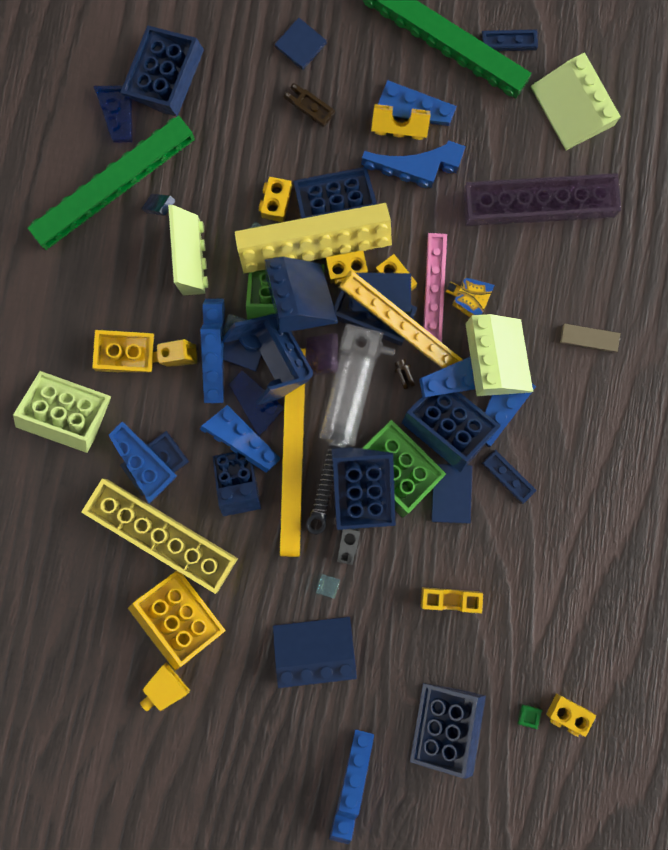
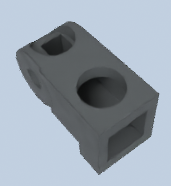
[337,528,360,565]

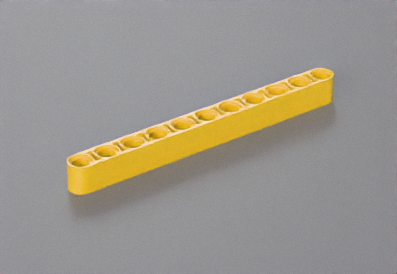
[280,348,306,557]

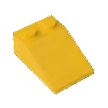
[93,330,154,372]

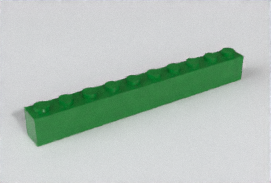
[363,0,532,99]
[28,116,195,250]

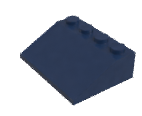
[120,25,204,117]
[293,167,377,219]
[265,257,338,333]
[402,392,500,473]
[332,447,396,530]
[273,617,357,688]
[410,683,486,779]

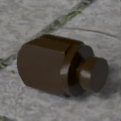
[394,359,415,389]

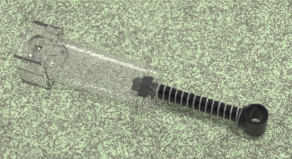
[306,324,395,534]

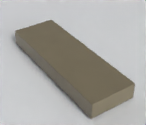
[560,324,621,353]

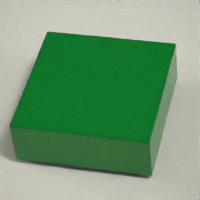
[517,704,542,729]

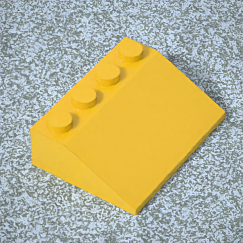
[128,571,226,671]

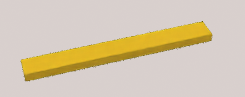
[339,271,463,369]

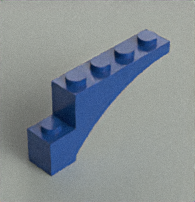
[362,141,466,188]
[200,299,225,403]
[329,730,374,844]

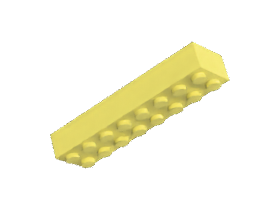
[235,203,392,273]
[82,479,238,594]

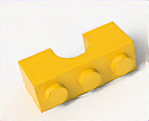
[371,104,430,140]
[421,587,483,613]

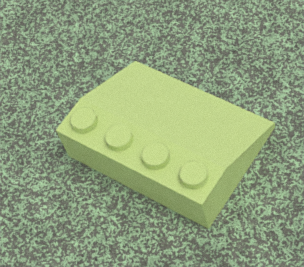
[531,53,621,150]
[168,205,208,296]
[466,314,533,396]
[13,371,111,453]

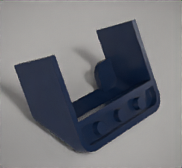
[222,314,313,405]

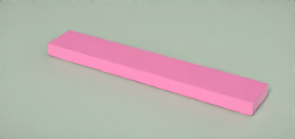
[423,233,447,342]

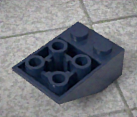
[213,452,261,516]

